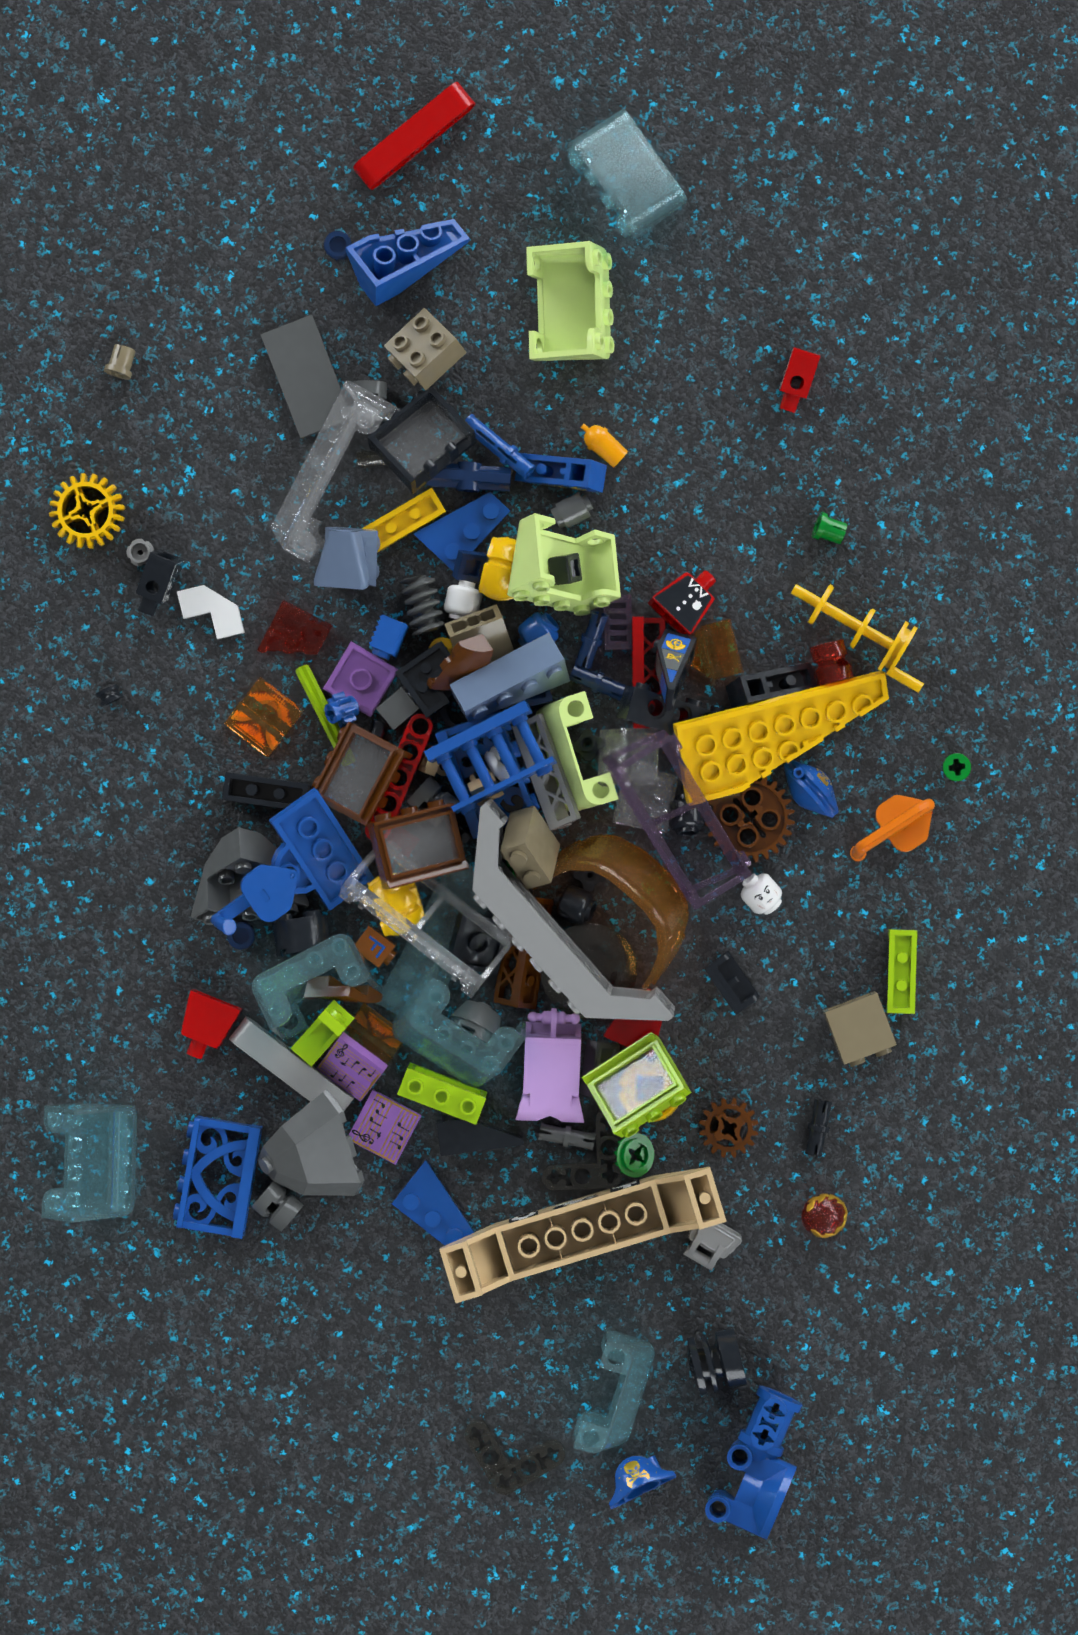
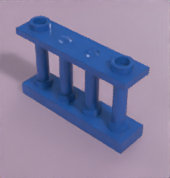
[424,700,557,815]

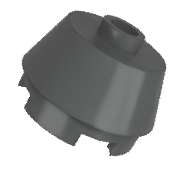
[447,1000,501,1052]

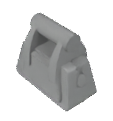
[683,1223,742,1271]

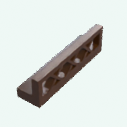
[493,897,554,1009]

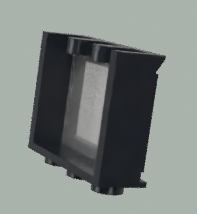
[367,386,476,494]

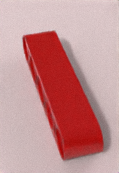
[353,82,476,190]
[365,714,434,840]

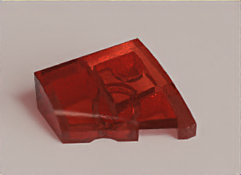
[257,600,333,655]

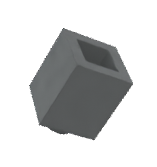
[376,687,420,730]

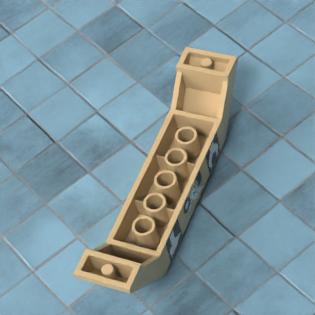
[439,1167,727,1303]

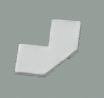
[177,585,245,639]

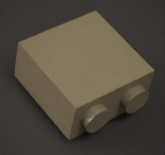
[384,308,467,391]
[445,604,514,663]
[500,806,560,889]
[822,991,897,1067]

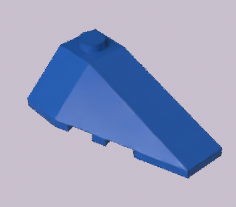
[346,219,470,306]

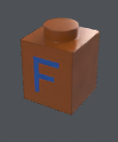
[352,925,397,968]

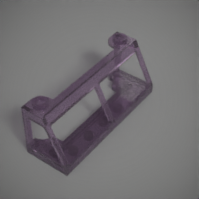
[601,730,752,910]

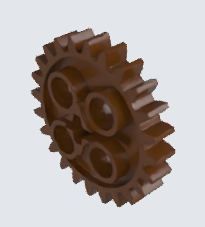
[704,776,795,863]

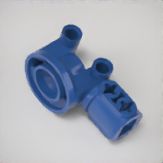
[705,1385,803,1540]

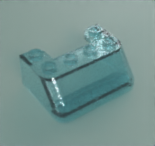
[392,964,526,1087]
[41,1103,137,1223]

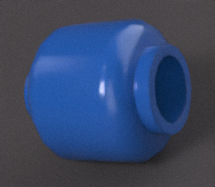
[518,612,559,646]

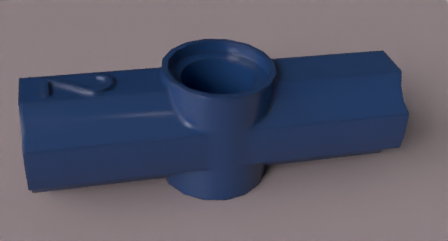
[426,461,511,492]

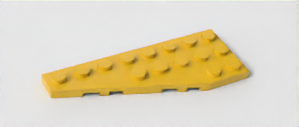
[673,671,889,805]

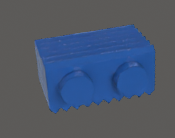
[369,615,409,660]

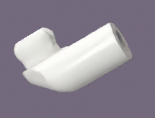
[484,746,510,781]

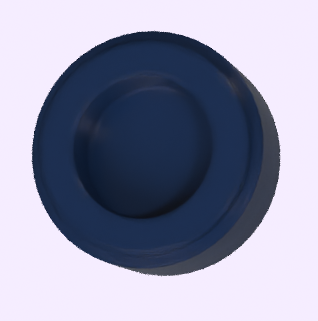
[324,231,352,260]
[227,921,256,950]

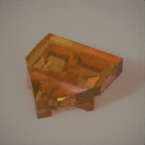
[691,619,744,680]

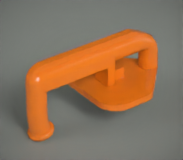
[850,795,935,861]

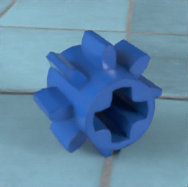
[324,691,359,728]

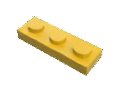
[362,488,446,553]

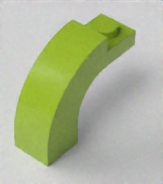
[291,1000,355,1067]

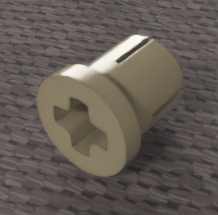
[104,344,136,380]

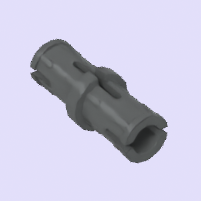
[538,1122,596,1150]

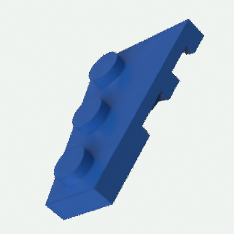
[413,492,511,571]
[392,1159,474,1245]

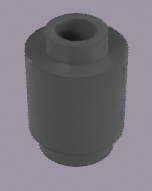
[550,492,594,529]

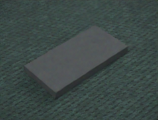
[260,315,351,439]

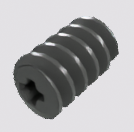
[400,575,445,636]

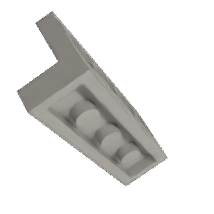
[512,714,581,830]

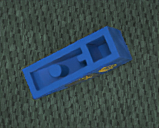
[515,453,607,493]

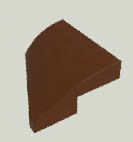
[427,634,494,691]
[304,976,383,1003]

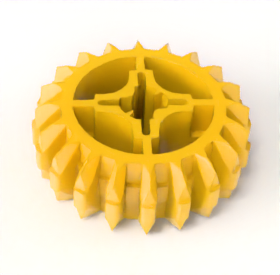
[49,473,125,549]

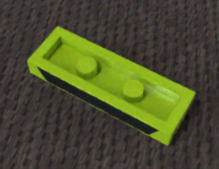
[886,929,917,1014]

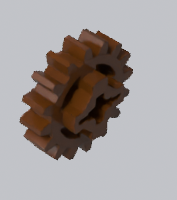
[698,1097,759,1158]

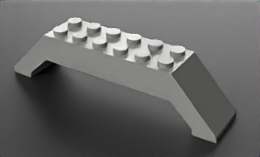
[472,797,675,1021]

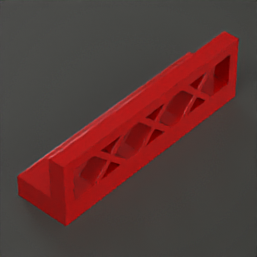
[632,617,665,729]

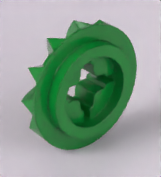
[613,1133,654,1178]

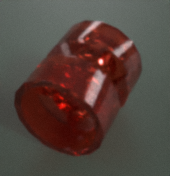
[809,639,854,686]

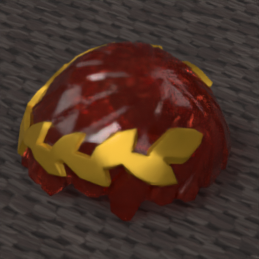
[801,1194,848,1238]

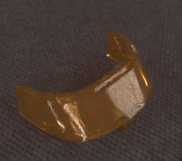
[532,834,689,990]

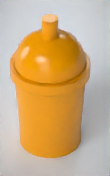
[580,424,628,468]

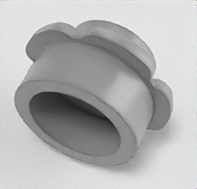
[126,539,154,566]

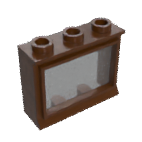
[311,722,413,827]
[367,799,469,889]

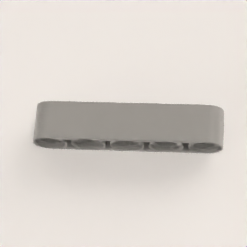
[229,1016,354,1111]

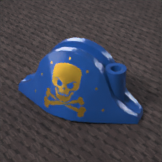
[783,760,839,818]
[609,1455,676,1509]

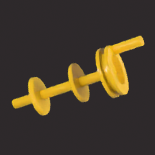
[791,584,924,693]

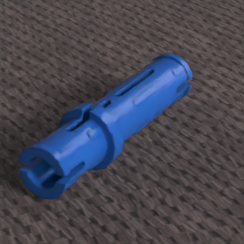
[465,414,536,479]

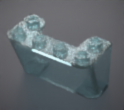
[567,109,687,241]
[252,934,383,1041]
[573,1328,655,1453]

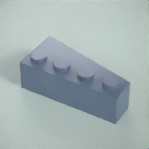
[450,632,570,722]

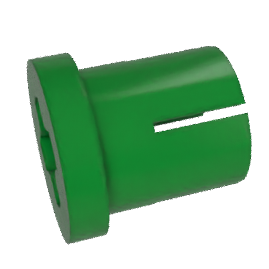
[812,512,847,544]
[942,753,971,781]

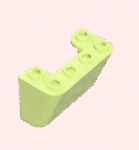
[526,241,614,361]
[507,513,621,616]
[535,691,618,811]

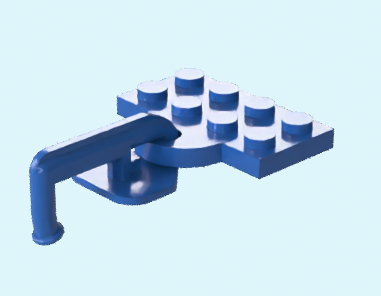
[210,788,374,935]

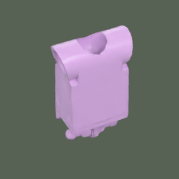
[515,1008,584,1123]

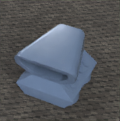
[314,527,380,590]

